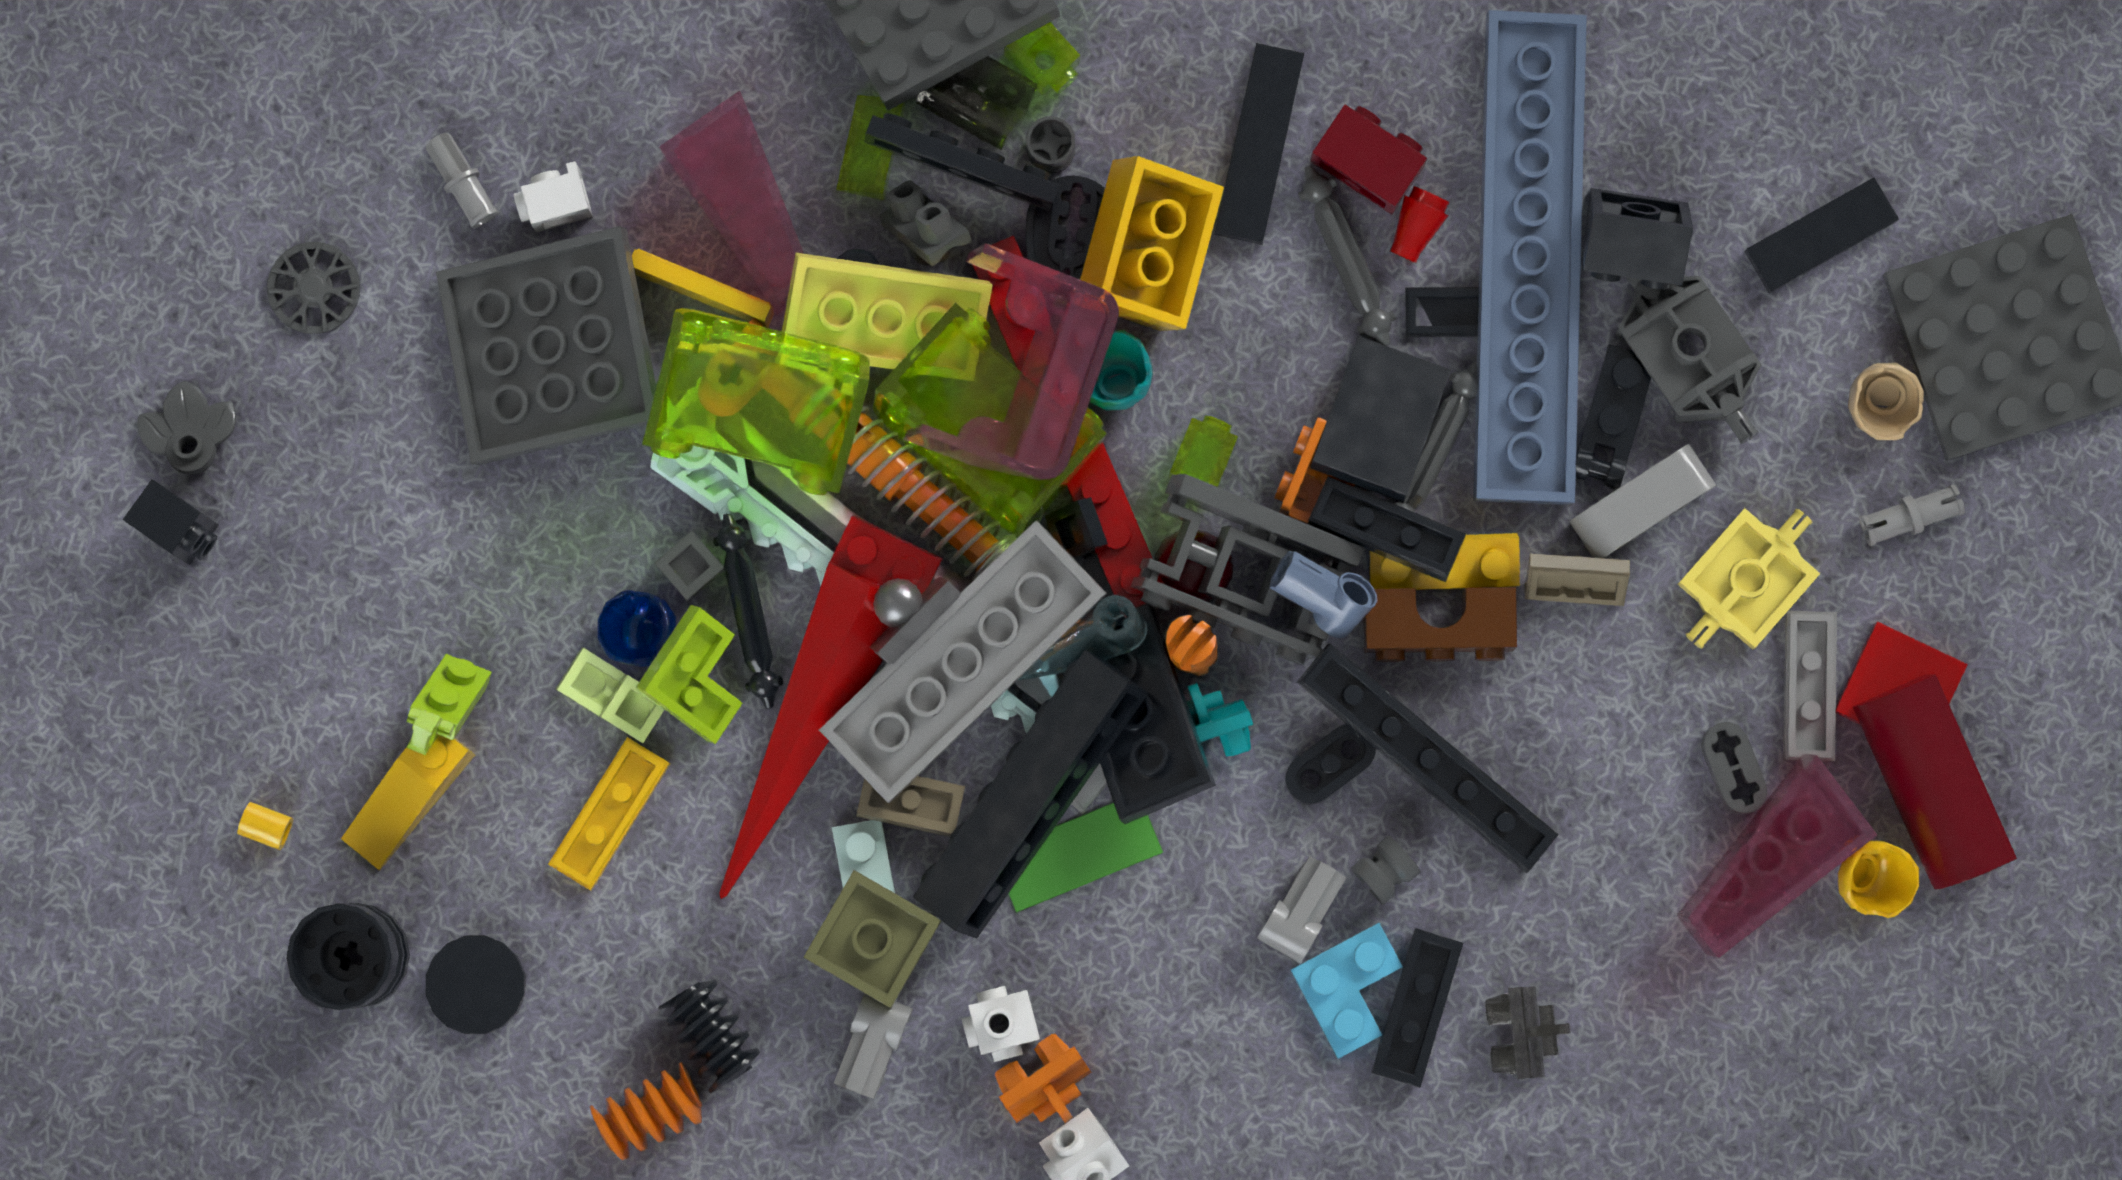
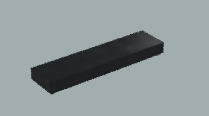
[1214,43,1304,245]

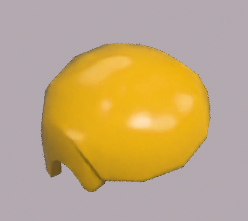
[1837,841,1919,918]

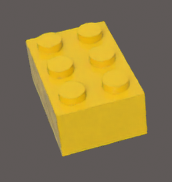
[1074,156,1224,331]

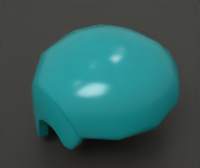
[1077,330,1153,411]

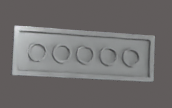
[819,521,1107,803]

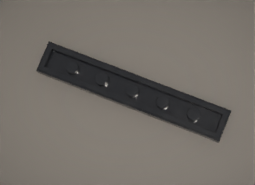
[1296,644,1559,873]

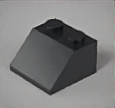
[1582,188,1693,289]

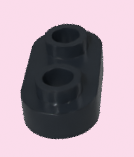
[1285,724,1376,805]

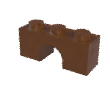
[1363,587,1517,662]

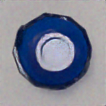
[597,590,677,667]

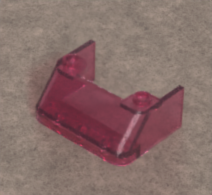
[904,244,1119,480]

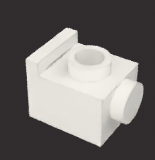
[514,161,593,232]

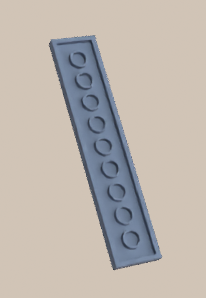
[1473,10,1587,505]

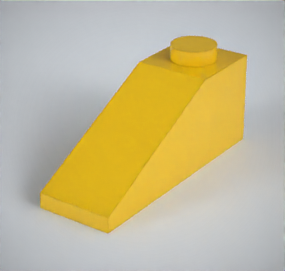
[341,735,475,870]

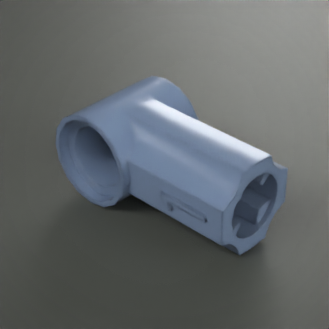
[1269,551,1377,638]

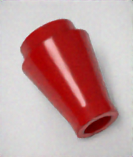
[1390,186,1450,263]

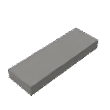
[1783,611,1837,762]

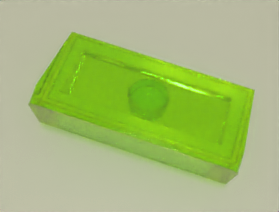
[836,95,905,200]

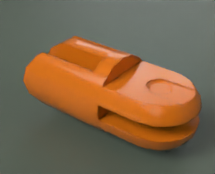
[1166,615,1218,677]

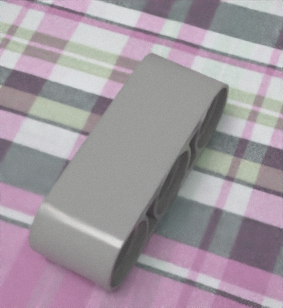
[1569,444,1717,558]

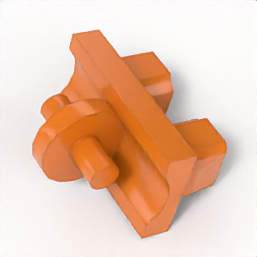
[995,1034,1092,1124]

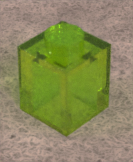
[1169,415,1238,488]

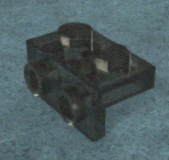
[916,56,1038,150]

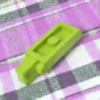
[406,654,492,755]

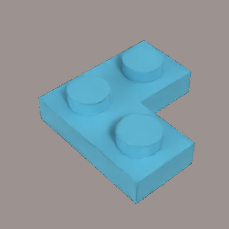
[1290,923,1403,1059]

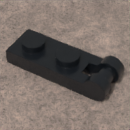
[1575,344,1651,490]

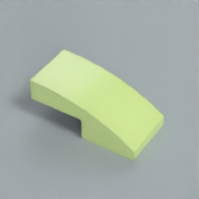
[556,647,665,743]

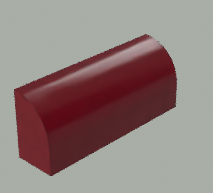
[1853,674,2017,890]

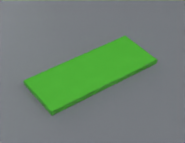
[1009,803,1163,913]

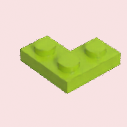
[636,605,743,744]

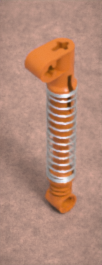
[698,319,1082,645]

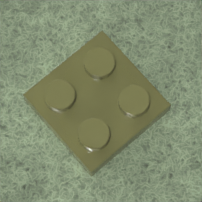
[803,870,942,1008]

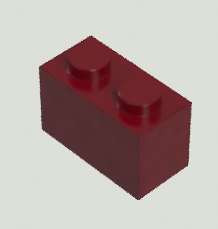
[1310,104,1427,215]

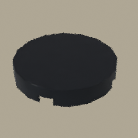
[426,935,526,1034]

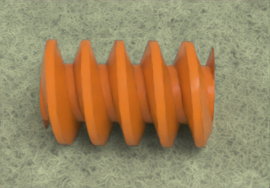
[590,1062,702,1160]

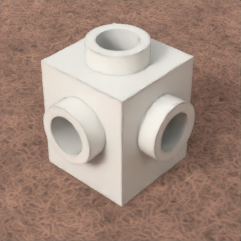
[962,986,1040,1062]
[1039,1108,1129,1180]

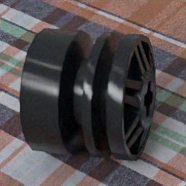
[286,903,410,1010]

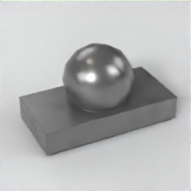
[870,576,960,665]

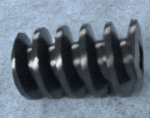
[658,980,760,1094]

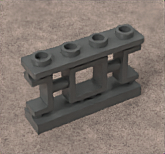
[1131,474,1364,665]

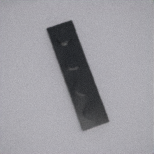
[864,113,1059,211]

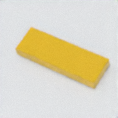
[632,248,774,328]
[548,737,671,891]

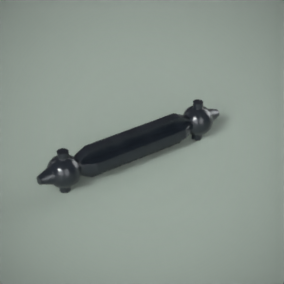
[713,513,783,709]

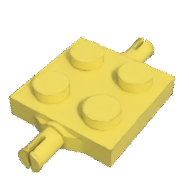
[1677,508,1820,650]

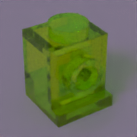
[1003,22,1081,96]

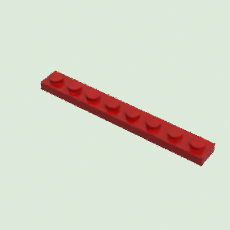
[968,235,1164,614]

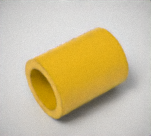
[237,802,293,850]

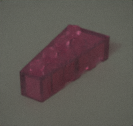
[659,91,804,316]
[1677,754,1877,958]

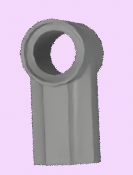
[1257,856,1347,964]
[834,993,913,1099]

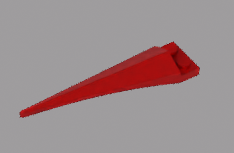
[719,515,943,899]

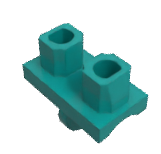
[1186,683,1254,757]

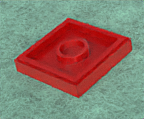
[1835,621,1968,724]

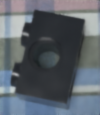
[123,479,219,565]

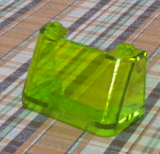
[872,303,1107,538]
[642,308,870,495]

